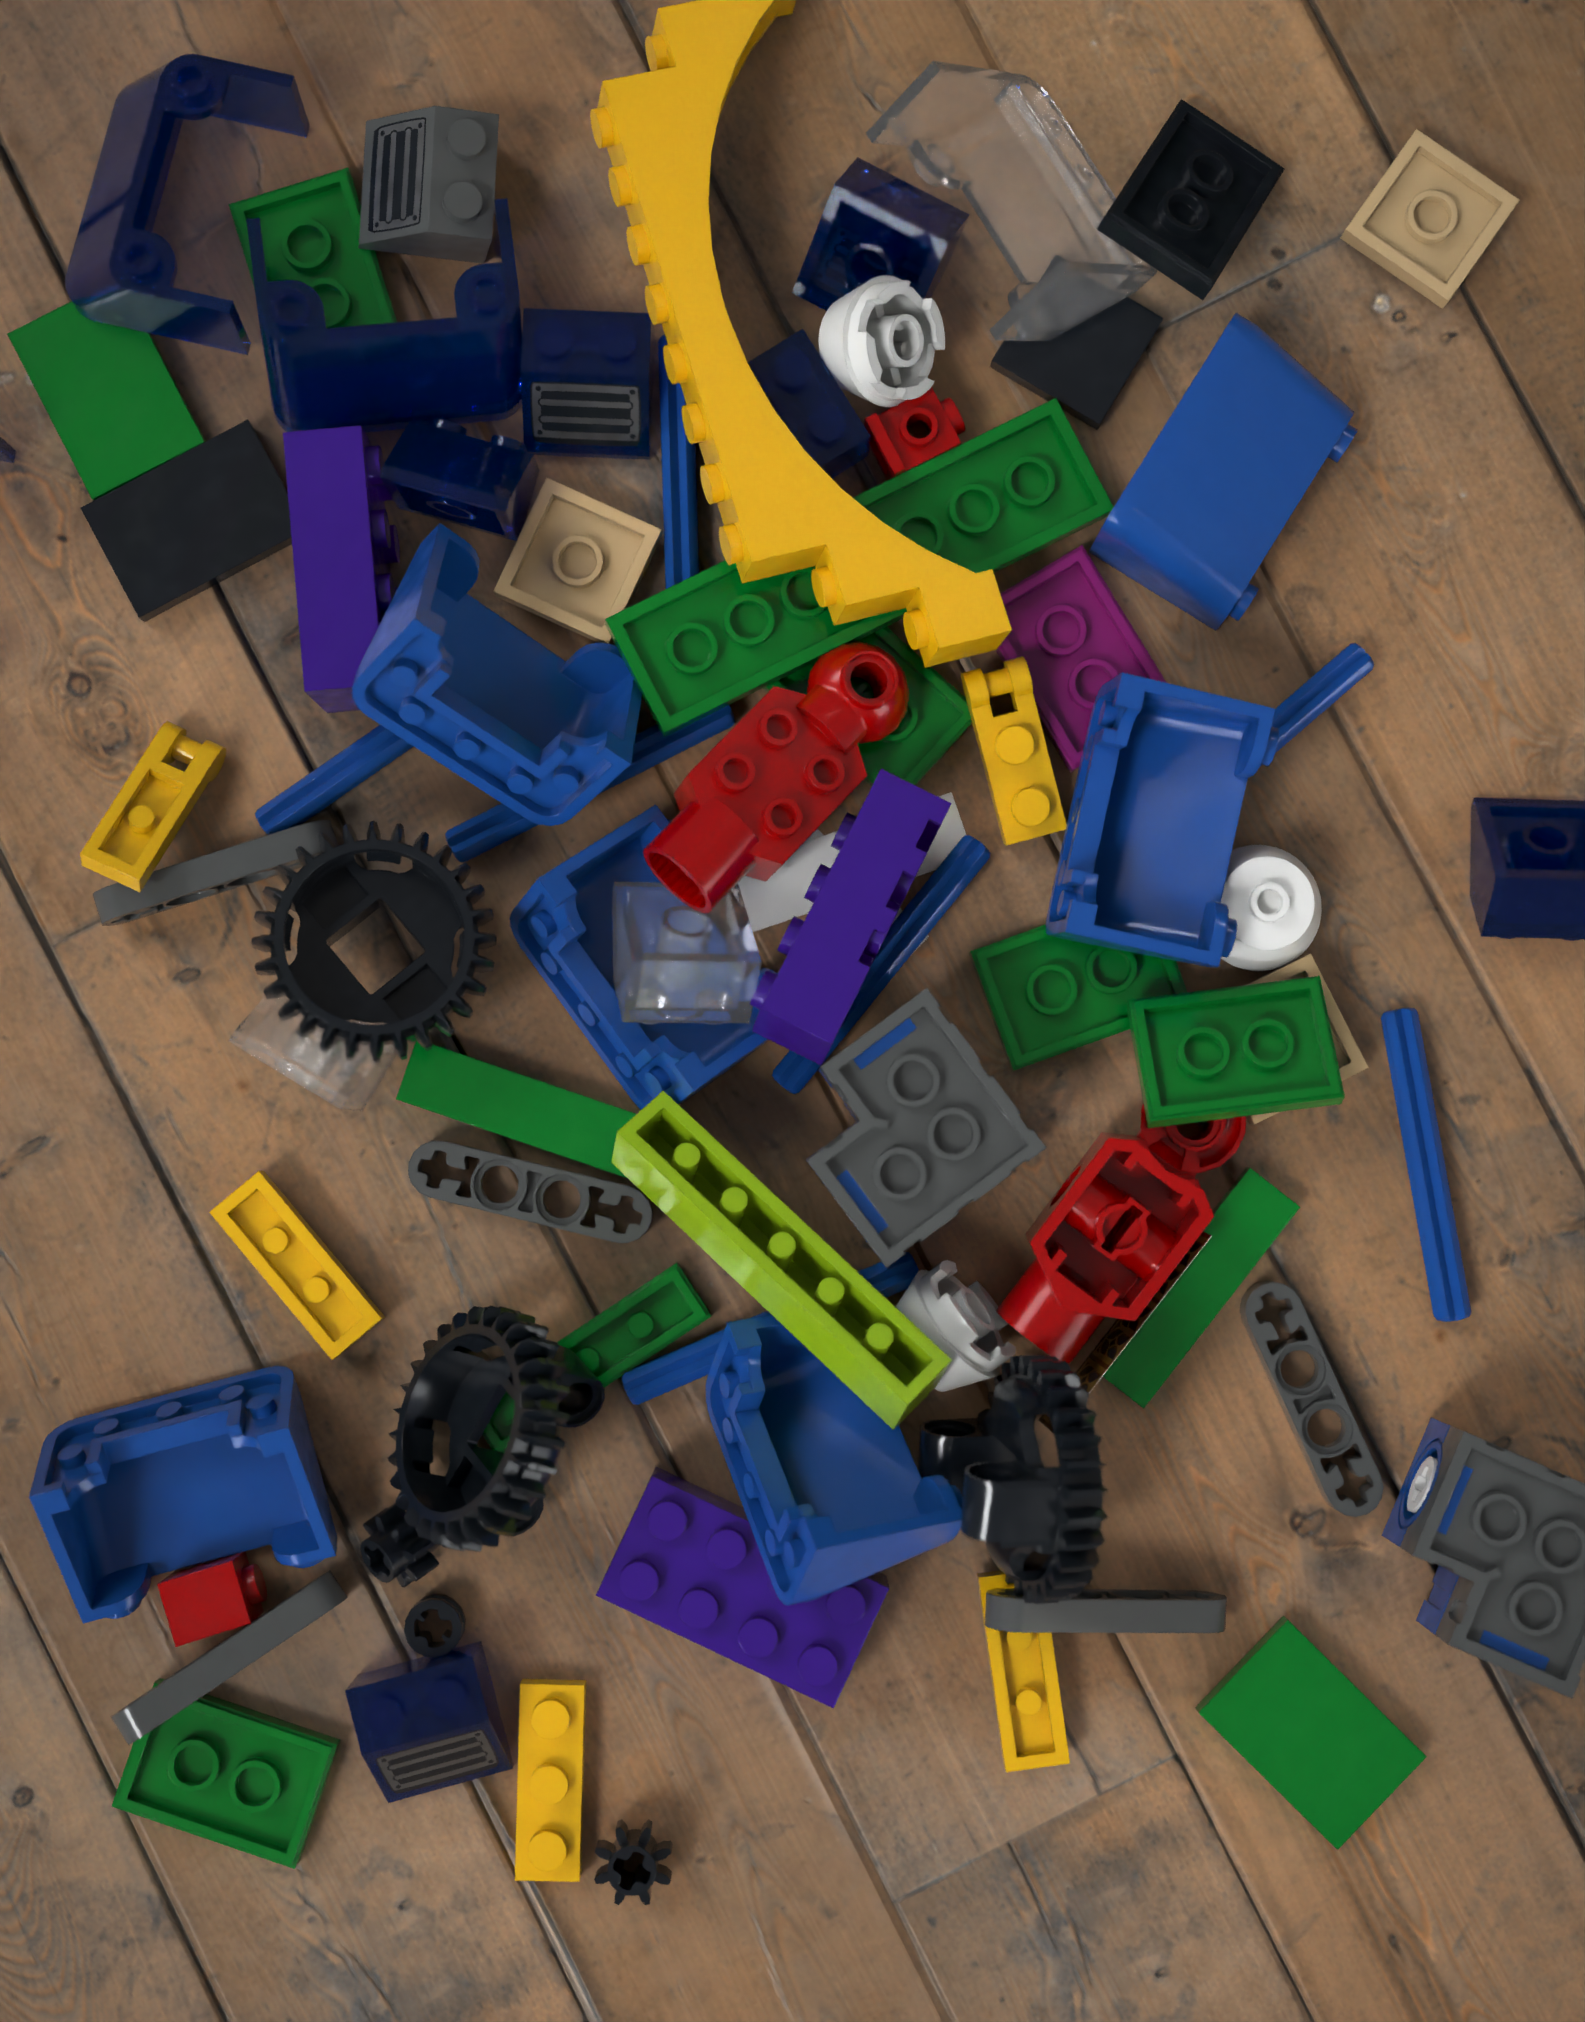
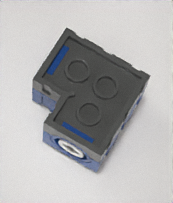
[806,988,1047,1268]
[1382,1418,1585,1699]

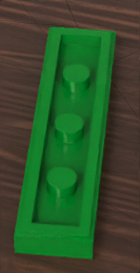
[396,1041,636,1178]
[1103,1167,1300,1409]
[482,1262,712,1453]

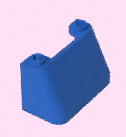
[1089,313,1358,631]
[352,523,642,826]
[1046,672,1279,968]
[509,804,779,1110]
[705,1315,963,1605]
[29,1366,337,1624]

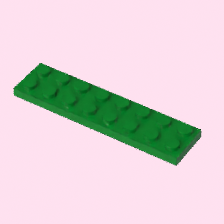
[605,398,1113,737]

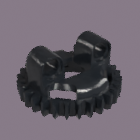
[252,821,497,1063]
[388,1306,605,1552]
[918,1355,1108,1604]

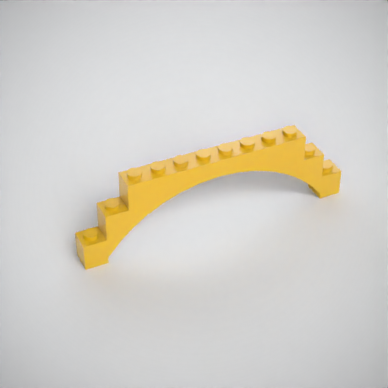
[590,0,1012,668]

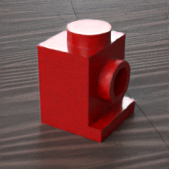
[863,387,966,480]

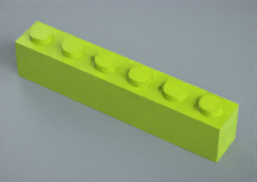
[611,1091,952,1430]

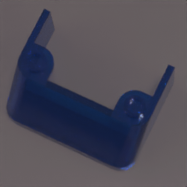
[65,54,310,355]
[246,198,526,433]

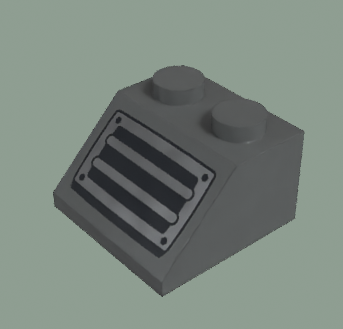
[358,106,499,264]

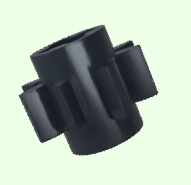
[360,1503,440,1587]
[594,1819,672,1905]

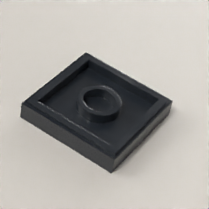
[990,255,1163,430]

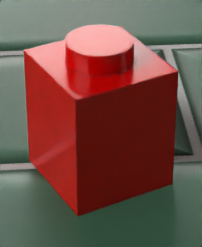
[157,1551,267,1647]

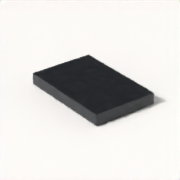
[1097,99,1284,300]
[81,419,292,622]

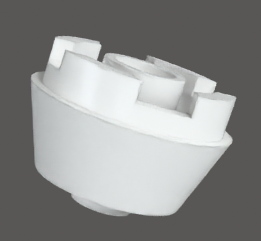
[818,275,945,407]
[1221,845,1322,971]
[896,1260,1016,1392]

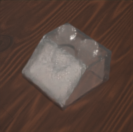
[612,882,762,1025]
[229,995,397,1111]

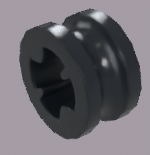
[404,1594,466,1658]

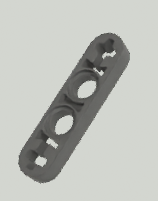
[93,820,338,926]
[408,1141,653,1243]
[1240,1281,1384,1517]
[111,1570,348,1745]
[985,1588,1227,1633]

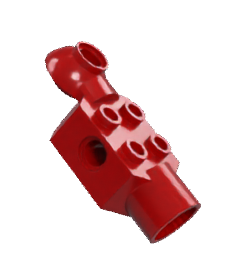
[643,641,910,913]
[996,1103,1246,1365]

